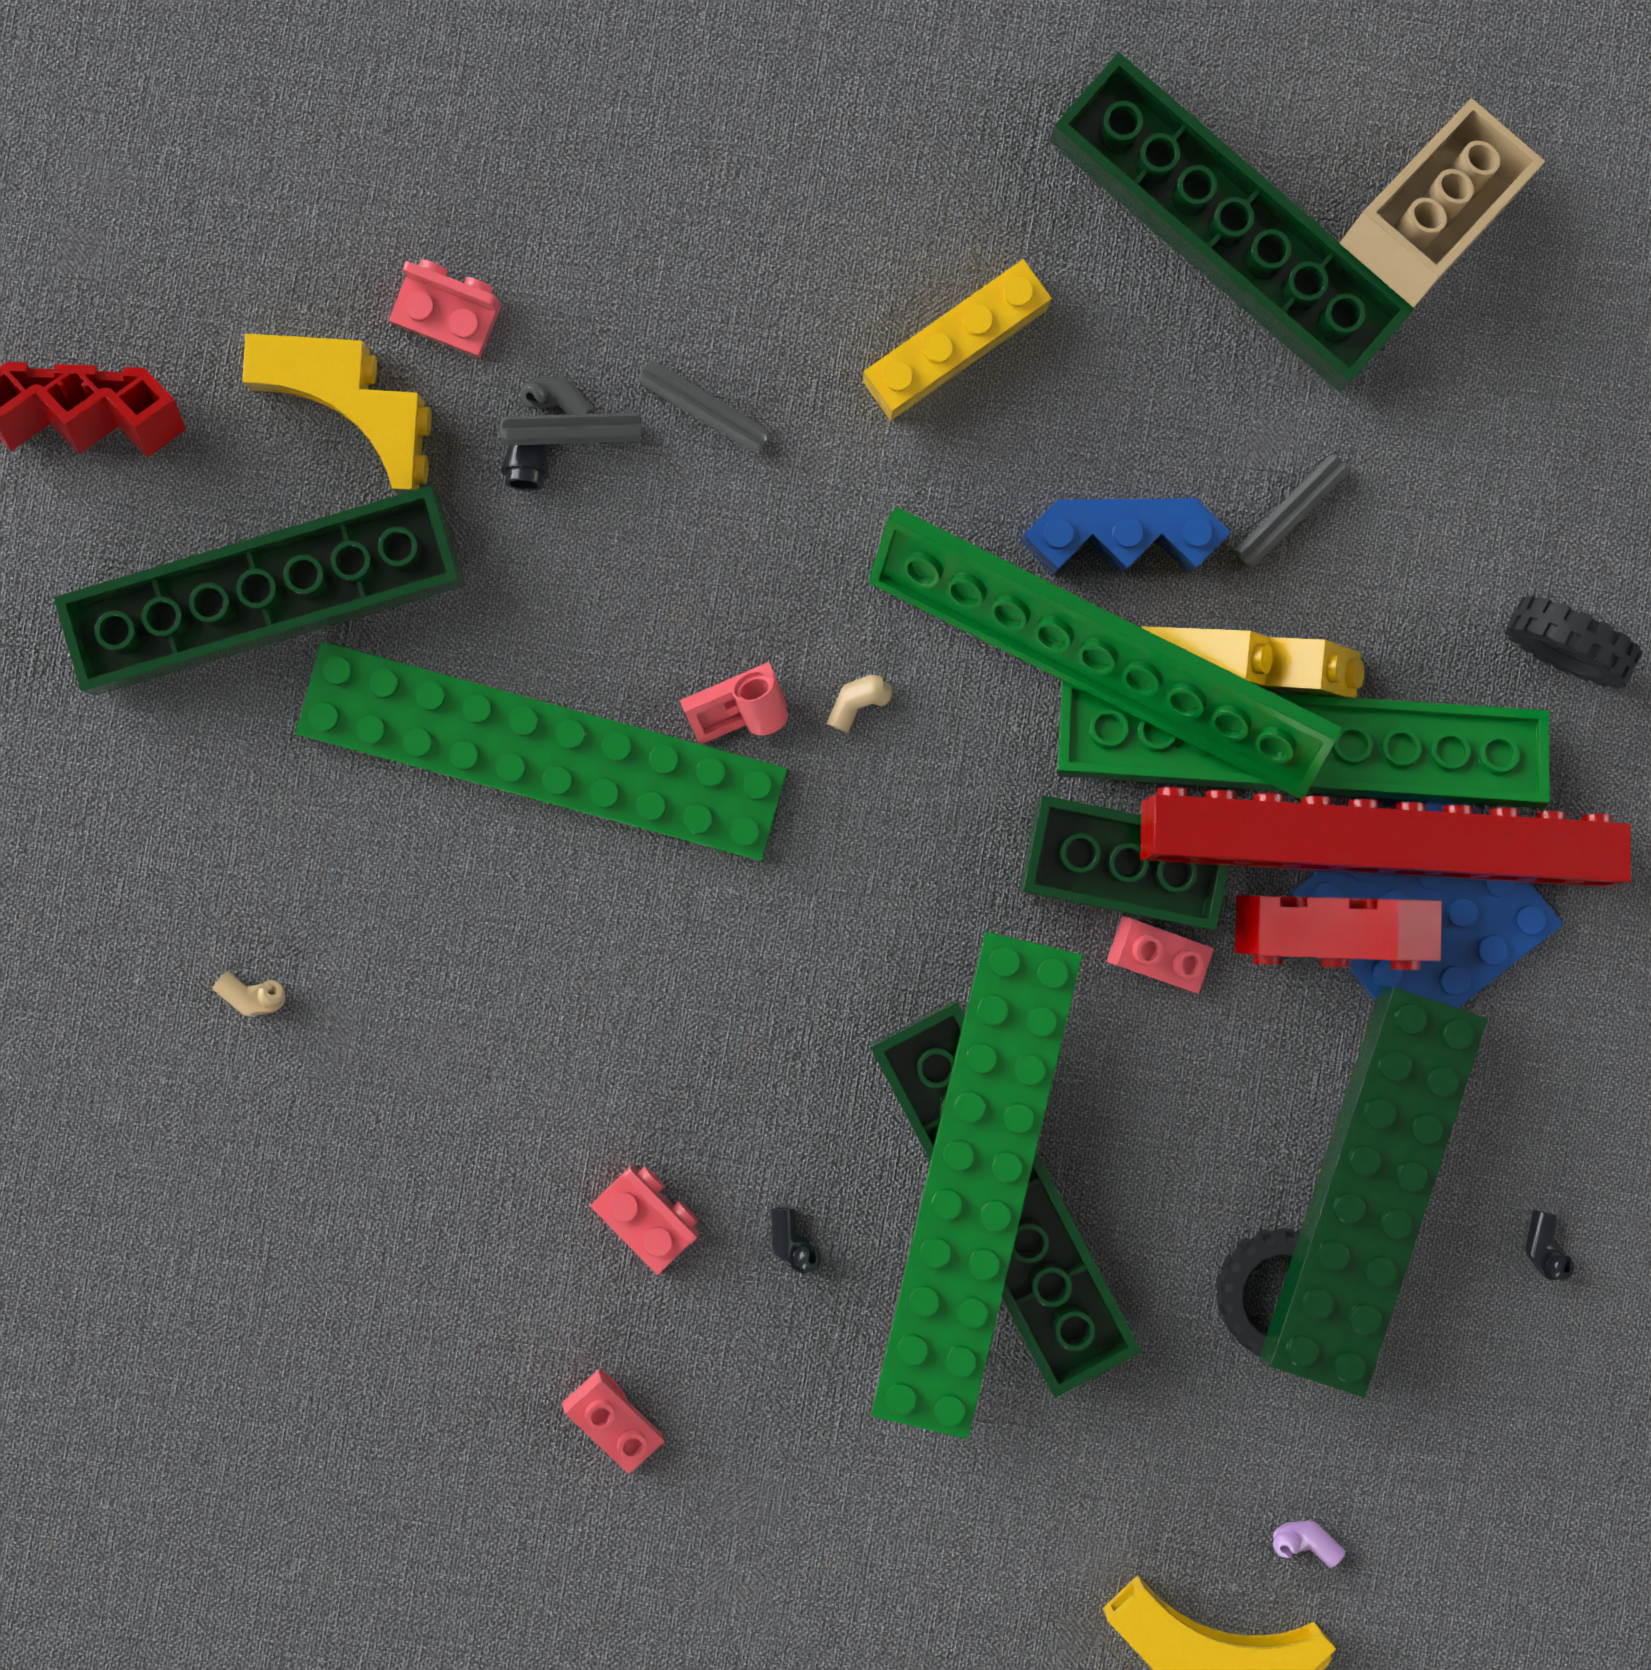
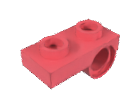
[680,662,788,745]
[1106,916,1214,994]
[562,1369,665,1474]

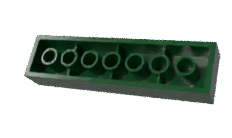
[1050,52,1415,392]
[53,485,466,695]
[1260,986,1488,1398]
[870,999,1142,1398]

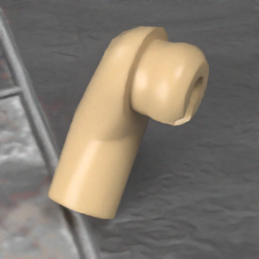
[826,675,893,733]
[212,971,286,1017]

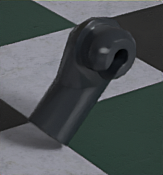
[771,1207,822,1273]
[1525,1209,1574,1281]

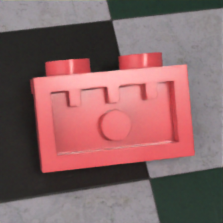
[388,259,501,359]
[590,1163,700,1275]

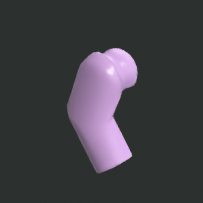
[1273,1520,1346,1568]

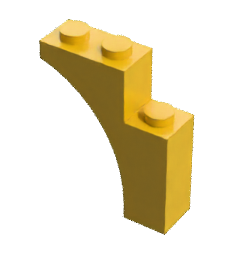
[242,334,432,495]
[1142,626,1365,698]
[1103,1575,1336,1670]

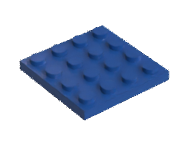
[1288,799,1563,1008]

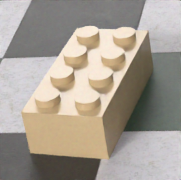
[1340,98,1545,308]

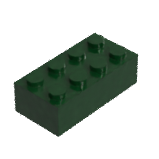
[1019,795,1229,931]

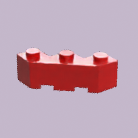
[0,362,186,458]
[1235,895,1442,970]

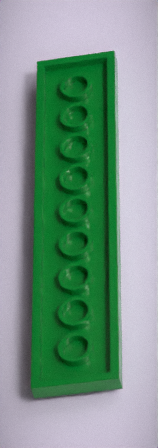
[868,507,1342,799]
[295,641,787,861]
[1057,680,1550,809]
[871,931,1082,1439]

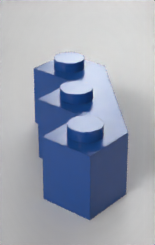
[1019,498,1231,575]

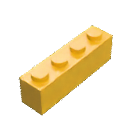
[863,259,1052,421]

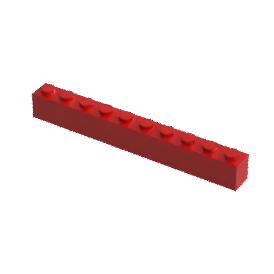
[1140,787,1631,888]

